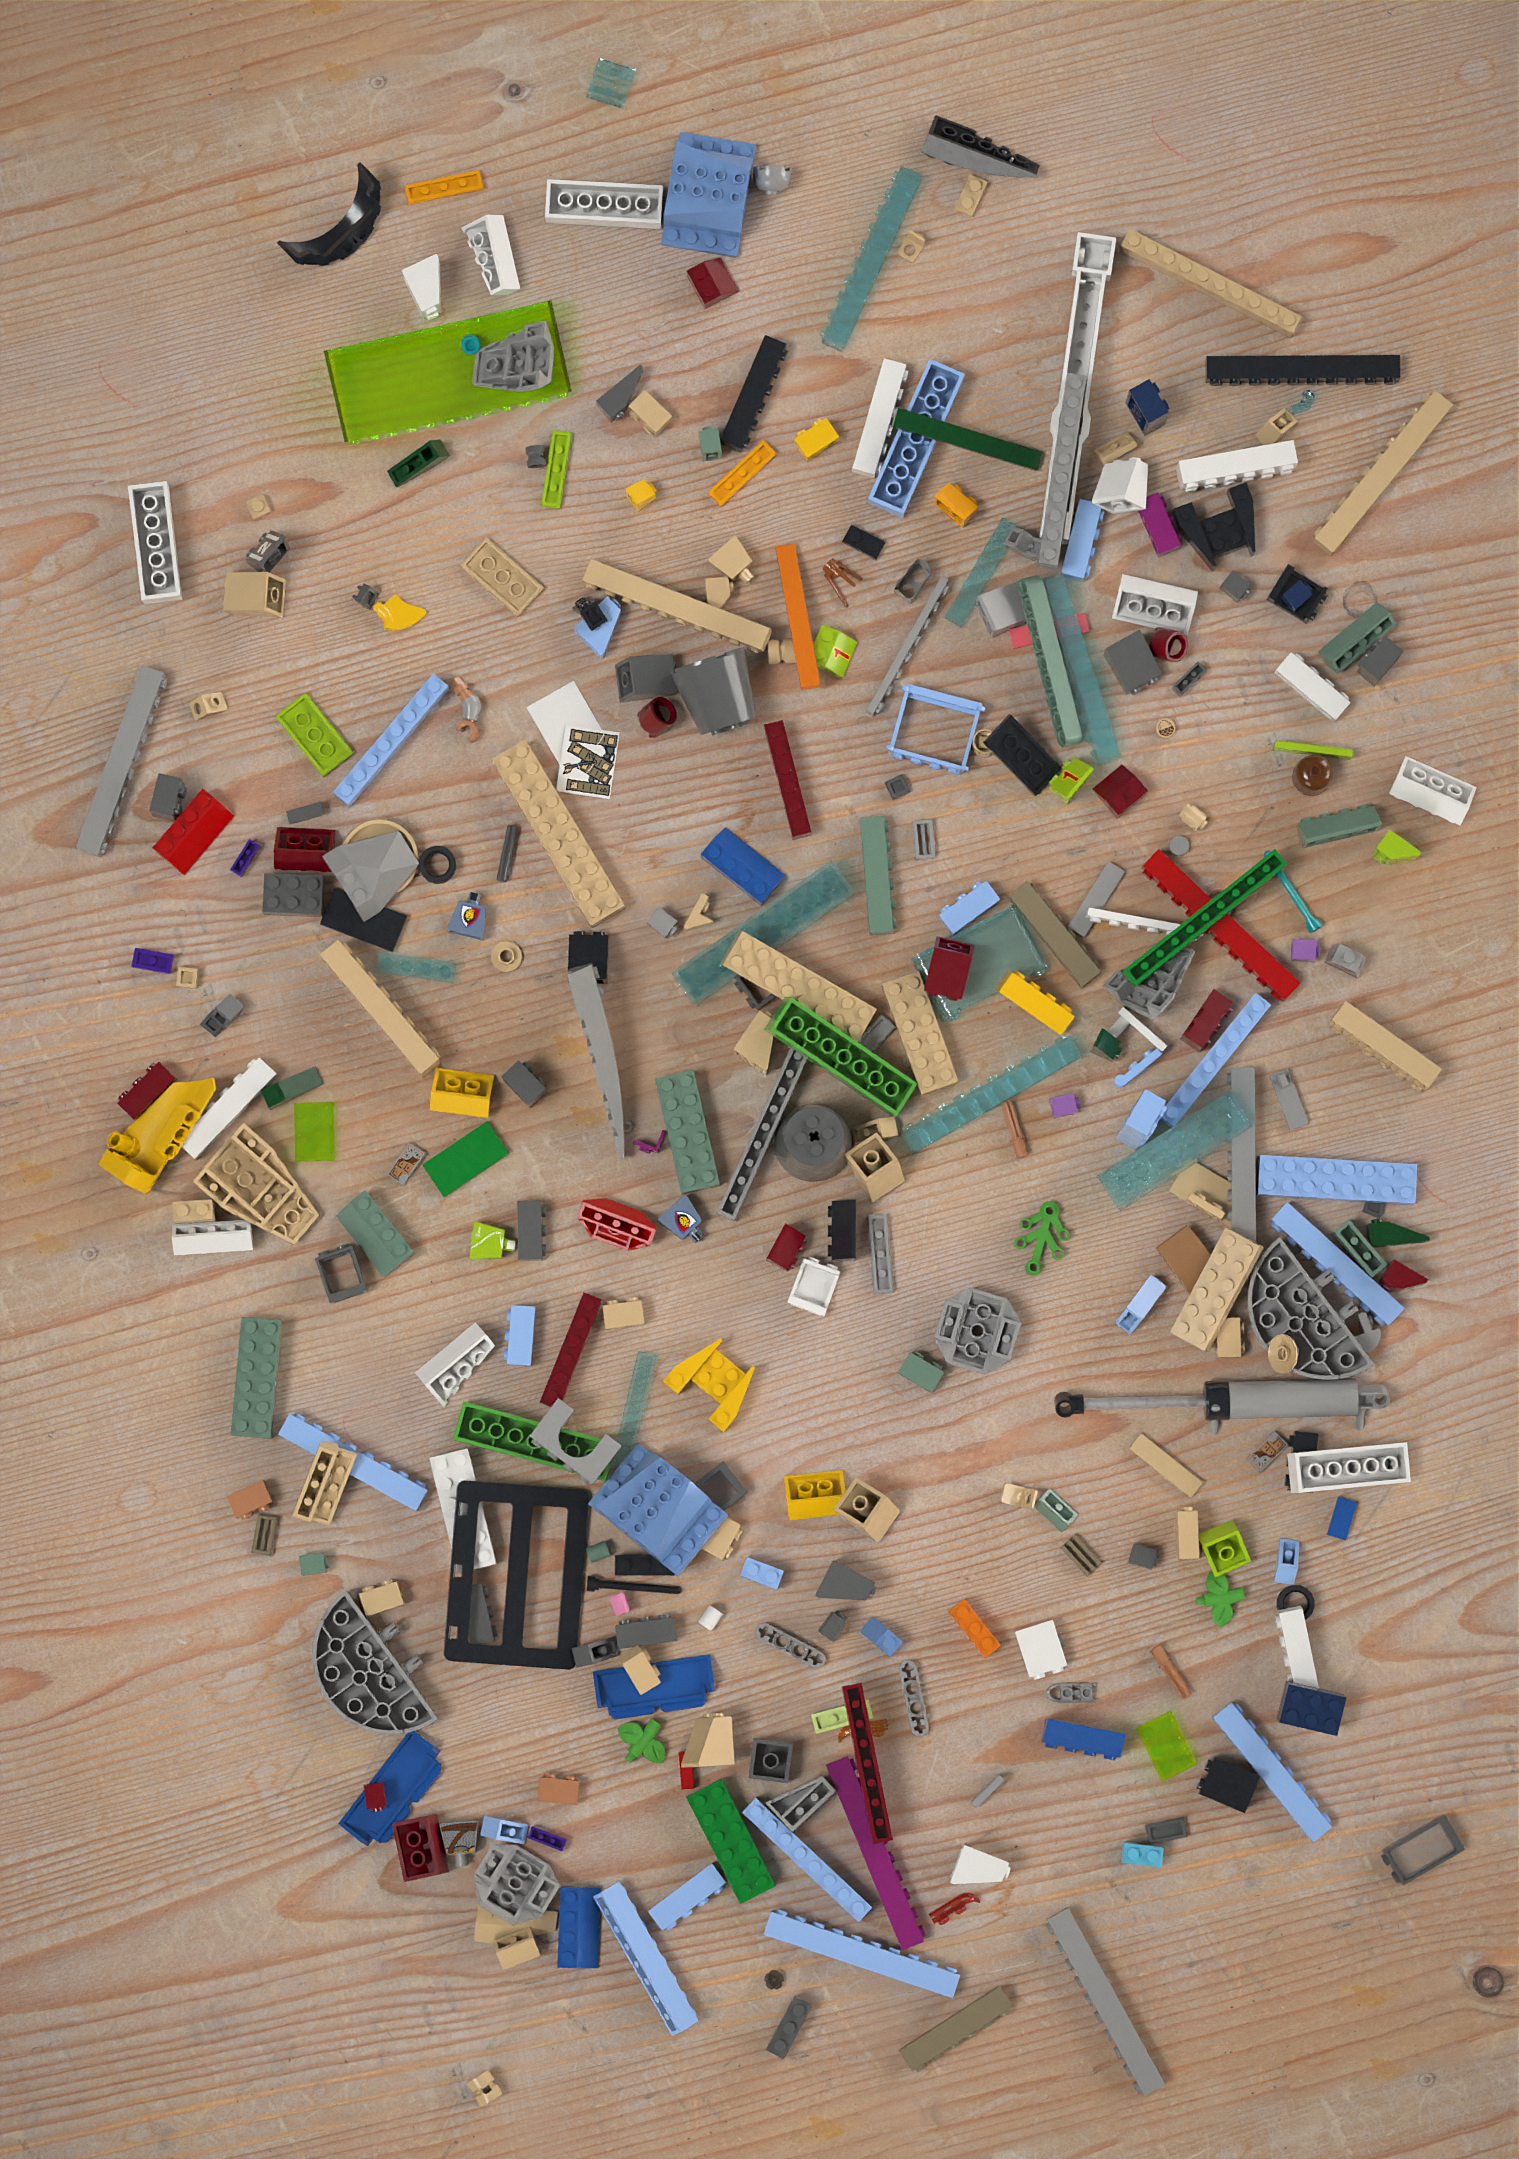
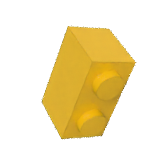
[794,418,839,462]

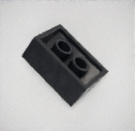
[828,1199,856,1261]

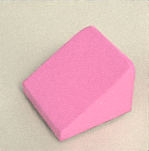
[610,1592,630,1616]

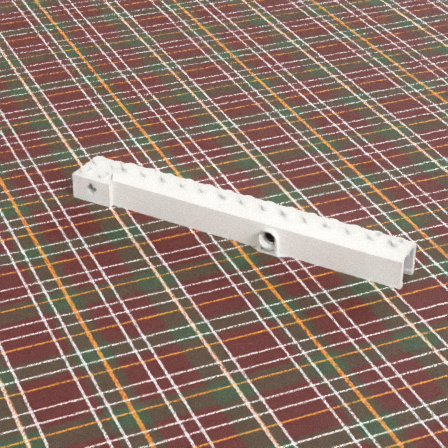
[1039,232,1116,545]

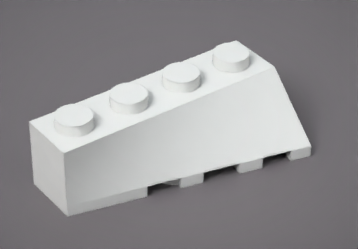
[461,215,520,295]
[415,1322,495,1407]

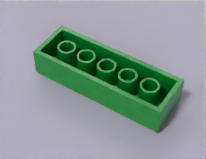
[686,1779,776,1904]

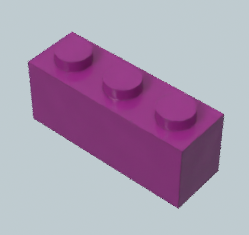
[1138,492,1182,558]

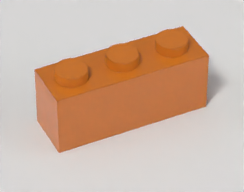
[948,1599,1001,1658]

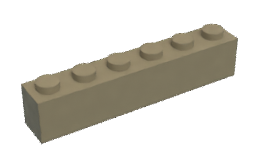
[1008,881,1101,989]
[899,1986,1013,2072]

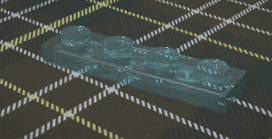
[376,952,456,983]

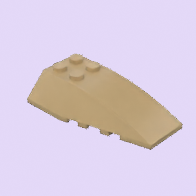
[192,1123,319,1245]

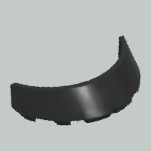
[277,162,381,266]

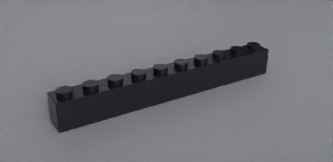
[1205,355,1401,386]

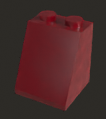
[924,936,975,1001]

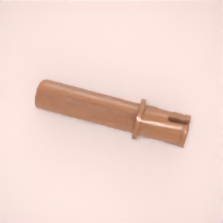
[1001,1100,1029,1159]
[1150,1644,1192,1699]

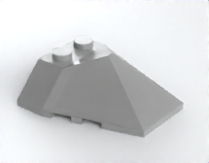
[472,321,555,392]
[322,831,419,922]
[1103,944,1195,1019]

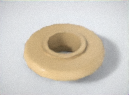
[491,941,522,972]

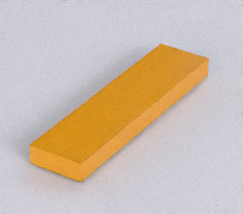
[404,170,484,206]
[708,440,777,507]

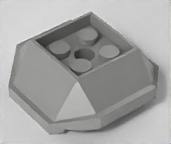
[934,1288,1021,1375]
[472,1844,560,1926]

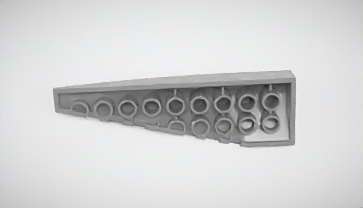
[567,963,625,1160]

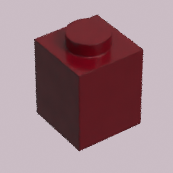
[363,1782,387,1812]

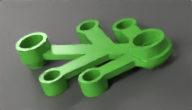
[1014,1201,1069,1276]

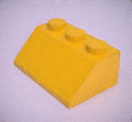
[430,1067,494,1118]
[784,1470,845,1520]

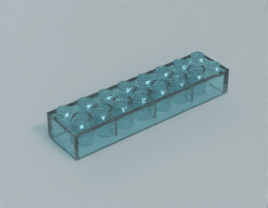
[1097,1091,1252,1211]

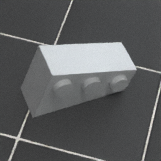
[766,1776,836,1832]

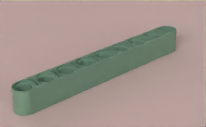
[1018,575,1082,747]

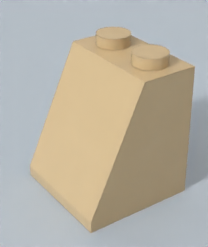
[222,572,286,618]
[733,1010,774,1075]
[845,1132,905,1203]
[833,1477,900,1543]
[681,1713,734,1768]

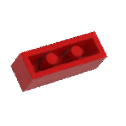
[678,1752,694,1790]

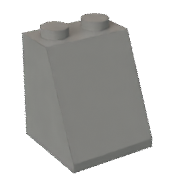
[975,581,1027,638]

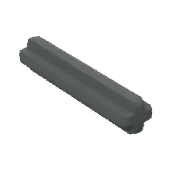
[497,825,518,882]

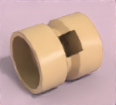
[768,638,796,665]
[971,729,993,758]
[467,2069,503,2107]

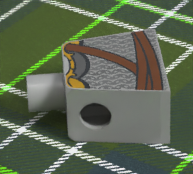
[1324,944,1366,979]
[440,1820,478,1866]

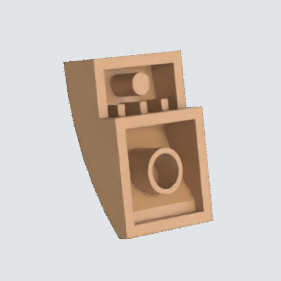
[1156,1225,1211,1295]

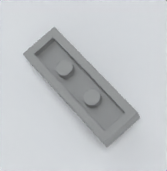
[1269,1069,1309,1131]

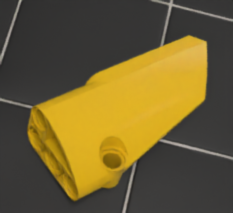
[98,1077,216,1195]

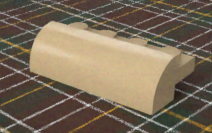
[292,1442,357,1526]

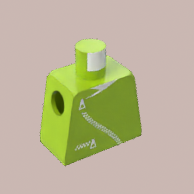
[470,1222,516,1260]

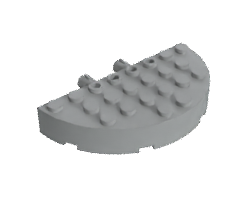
[1248,1237,1375,1380]
[312,1590,439,1734]

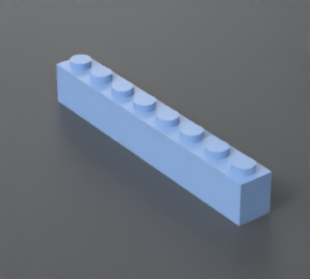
[333,674,449,808]
[1161,993,1271,1129]
[1270,1202,1404,1327]
[278,1413,428,1511]
[1212,1702,1332,1842]
[742,1797,872,1922]
[593,1882,698,2036]

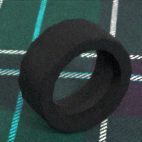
[419,846,456,884]
[1277,1585,1315,1620]

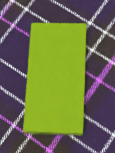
[275,692,354,777]

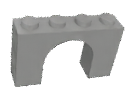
[530,1398,622,1485]

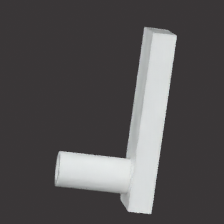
[1108,1007,1168,1052]

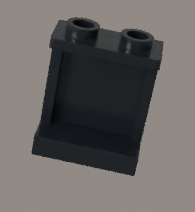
[1267,564,1328,624]

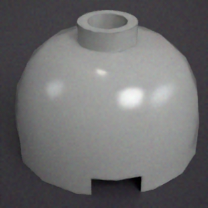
[753,166,791,195]

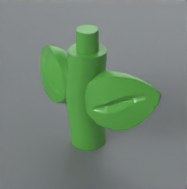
[1196,1571,1244,1627]
[618,1718,665,1763]

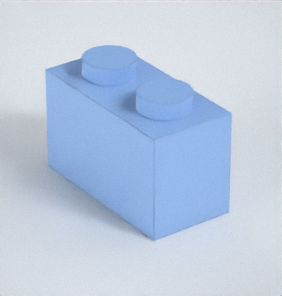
[740,1557,784,1590]

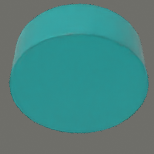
[461,334,480,355]

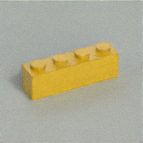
[996,970,1075,1035]

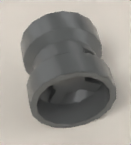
[525,445,546,468]

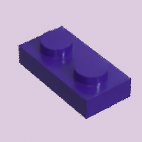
[131,948,174,975]

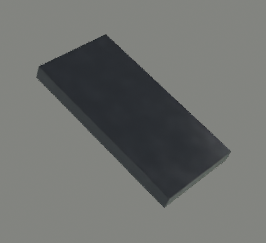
[983,714,1062,796]
[320,888,407,953]

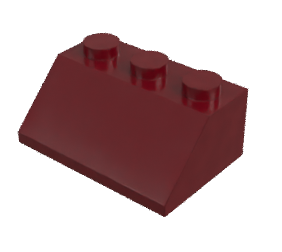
[273,827,336,872]
[392,1814,449,1882]

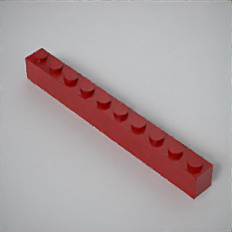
[1141,849,1301,1002]

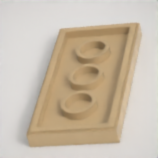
[460,537,544,617]

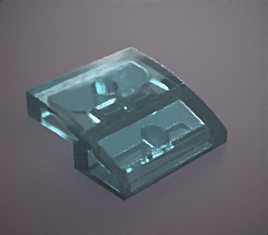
[586,58,635,109]

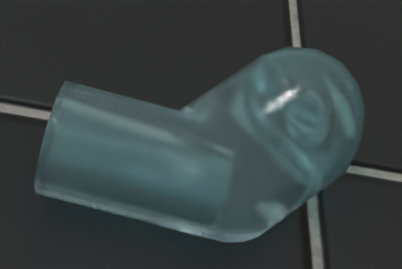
[1290,390,1315,415]

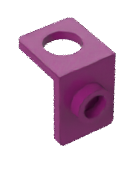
[633,1130,666,1154]

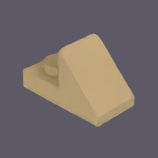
[683,893,713,931]

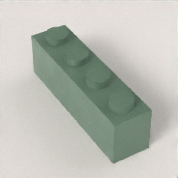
[1318,602,1397,674]

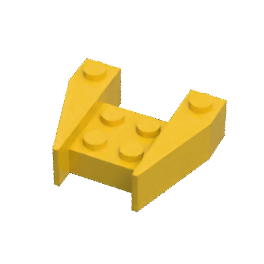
[663,1338,755,1433]

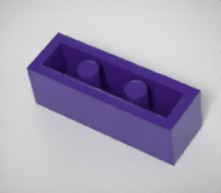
[230,839,261,877]
[528,1826,567,1851]

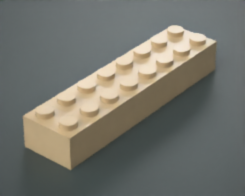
[720,930,877,1042]
[320,940,441,1078]

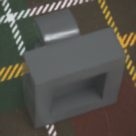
[352,584,379,610]

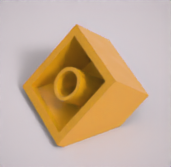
[933,482,978,528]

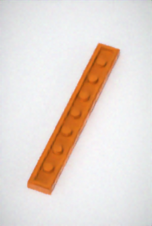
[775,544,821,690]

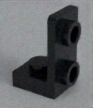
[572,597,608,631]

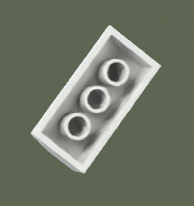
[1112,574,1198,636]
[1389,756,1477,825]

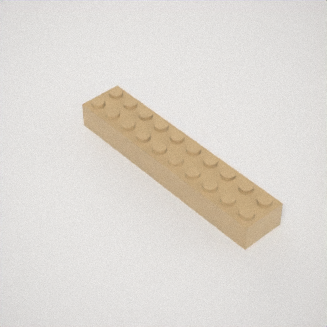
[492,739,625,928]

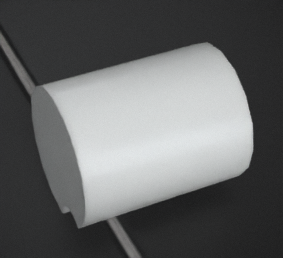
[698,1605,723,1631]

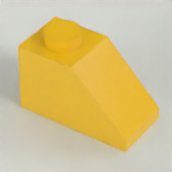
[625,480,657,512]

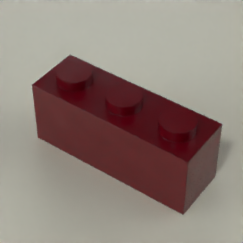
[117,1062,177,1120]

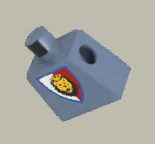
[447,892,486,941]
[657,1194,704,1243]

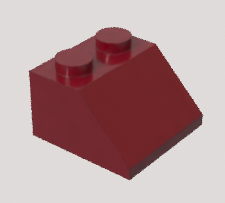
[686,257,739,309]
[1092,764,1148,819]
[766,1223,807,1271]
[1379,1259,1429,1293]

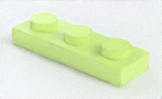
[811,1699,873,1734]

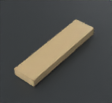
[1129,1433,1203,1498]

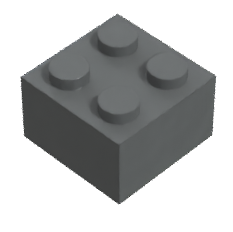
[1357,636,1404,687]
[149,773,187,821]
[501,1060,547,1108]
[748,1738,793,1783]

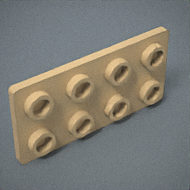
[1169,1159,1232,1229]

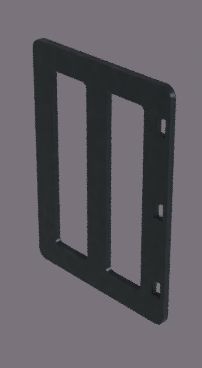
[443,1480,589,1670]

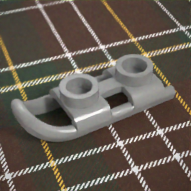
[1045,1683,1096,1703]

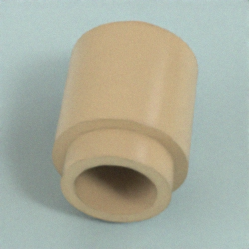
[1178,804,1208,832]

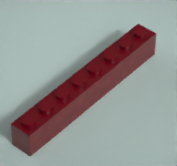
[841,1682,893,1844]

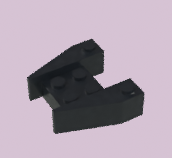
[1172,482,1256,571]

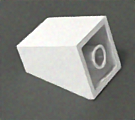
[401,254,441,320]
[1092,457,1148,514]
[949,1844,1011,1884]

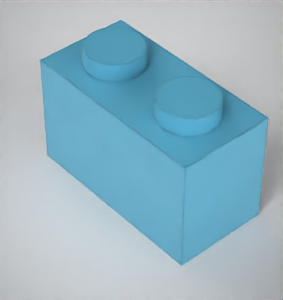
[1120,1842,1164,1868]

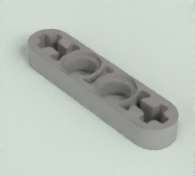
[755,1623,826,1669]
[899,1660,929,1737]

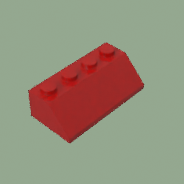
[152,788,234,876]

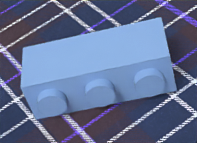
[939,881,1000,936]
[504,1305,536,1367]

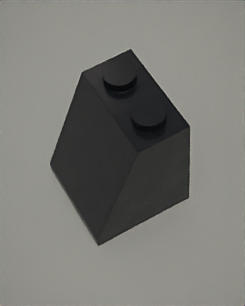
[567,931,609,984]
[1196,1757,1260,1813]

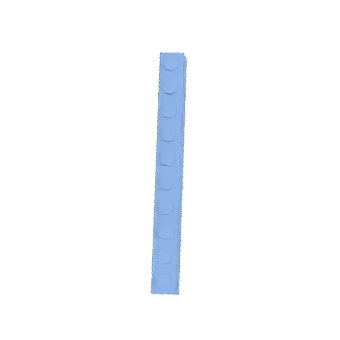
[764,1909,960,1998]

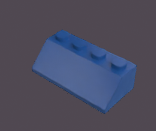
[701,827,786,906]
[1041,1719,1126,1760]
[557,1886,601,1968]

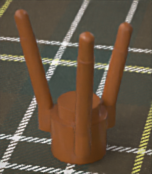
[823,558,862,608]

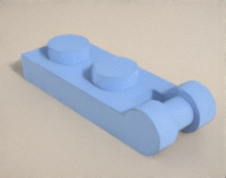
[1114,1048,1162,1088]

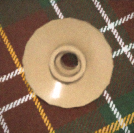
[1268,1334,1298,1374]

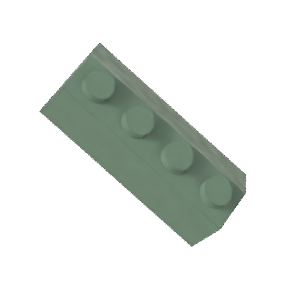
[1297,804,1382,848]
[336,1190,415,1278]

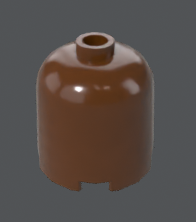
[1292,754,1332,796]

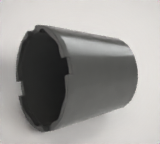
[670,647,756,736]
[774,1104,853,1182]

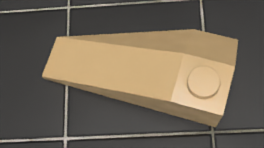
[474,1904,558,1944]

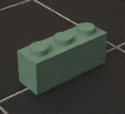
[1332,1220,1387,1278]

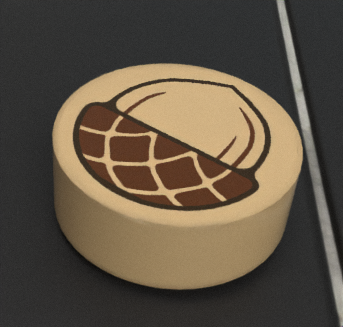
[1155,718,1175,739]

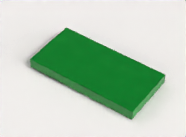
[422,1121,509,1197]

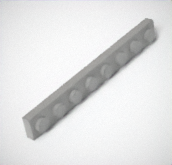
[866,576,950,717]

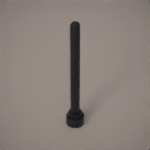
[587,1576,682,1594]

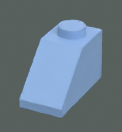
[1274,1538,1300,1585]
[480,1816,529,1844]

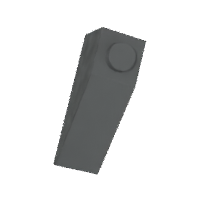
[596,364,643,422]

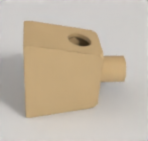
[708,536,754,584]

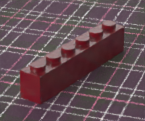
[764,720,812,840]
[540,1292,602,1407]

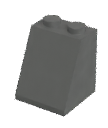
[1103,630,1161,695]
[615,654,678,703]
[815,1560,877,1601]

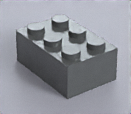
[262,873,325,917]

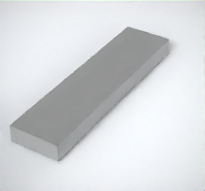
[1067,861,1125,938]
[867,1214,894,1294]

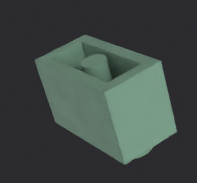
[699,426,722,462]
[898,1351,944,1393]

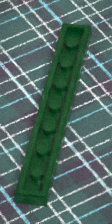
[892,408,1042,471]

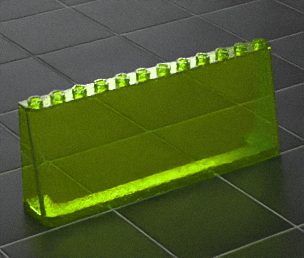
[324,300,572,445]

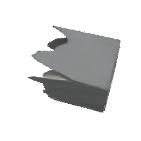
[894,559,932,604]

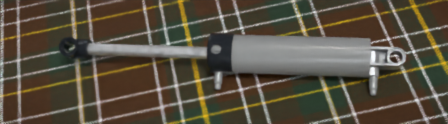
[1054,1378,1390,1434]

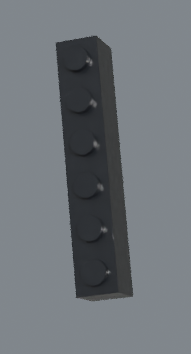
[720,335,788,453]

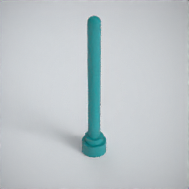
[1264,851,1323,934]

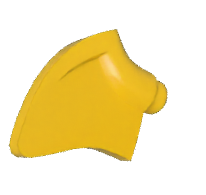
[373,594,426,631]

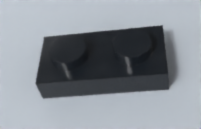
[842,524,885,560]

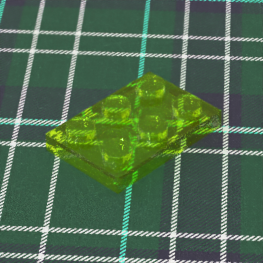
[294,1102,335,1162]
[1135,1711,1197,1782]

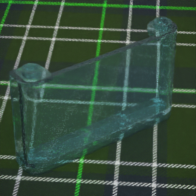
[911,905,1048,1022]

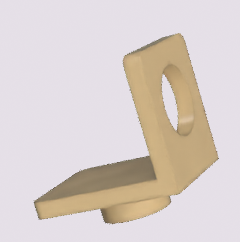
[897,229,925,263]
[190,692,227,720]
[1000,1483,1037,1509]

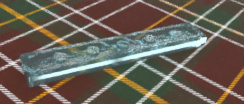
[944,518,1019,627]
[611,1351,657,1468]

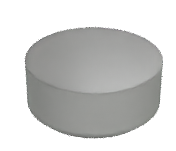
[1169,836,1189,856]

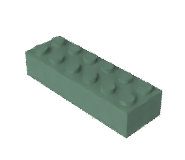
[655,1070,720,1195]
[231,1317,283,1439]

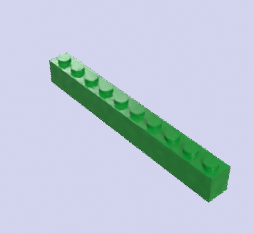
[1122,849,1287,988]

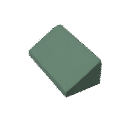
[1034,1488,1078,1532]

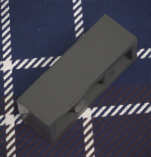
[1172,662,1207,697]
[286,802,325,825]

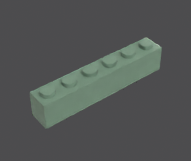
[860,816,897,936]

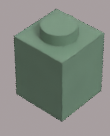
[299,1553,329,1576]

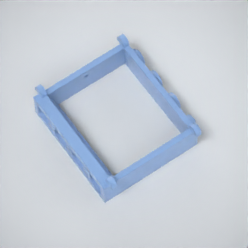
[885,684,985,775]

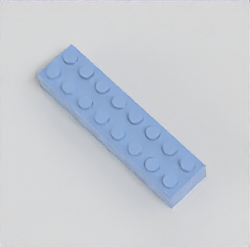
[868,359,965,518]
[1115,1089,1167,1150]
[1256,1155,1417,1205]

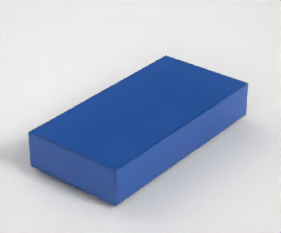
[1326,1497,1357,1541]

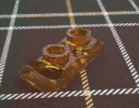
[838,1719,888,1743]

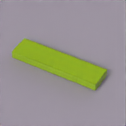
[541,430,572,509]
[1273,740,1353,760]

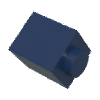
[1281,580,1313,613]

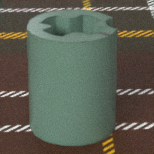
[585,1541,611,1564]

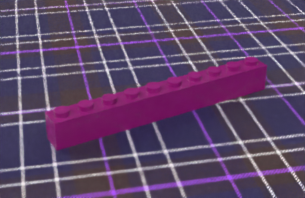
[826,1756,926,1951]

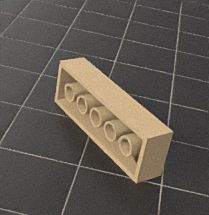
[881,971,958,1096]
[1328,1001,1442,1092]
[1170,1228,1264,1351]

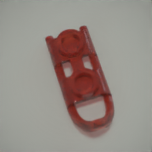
[928,1893,980,1925]

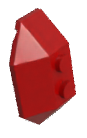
[577,1198,657,1251]

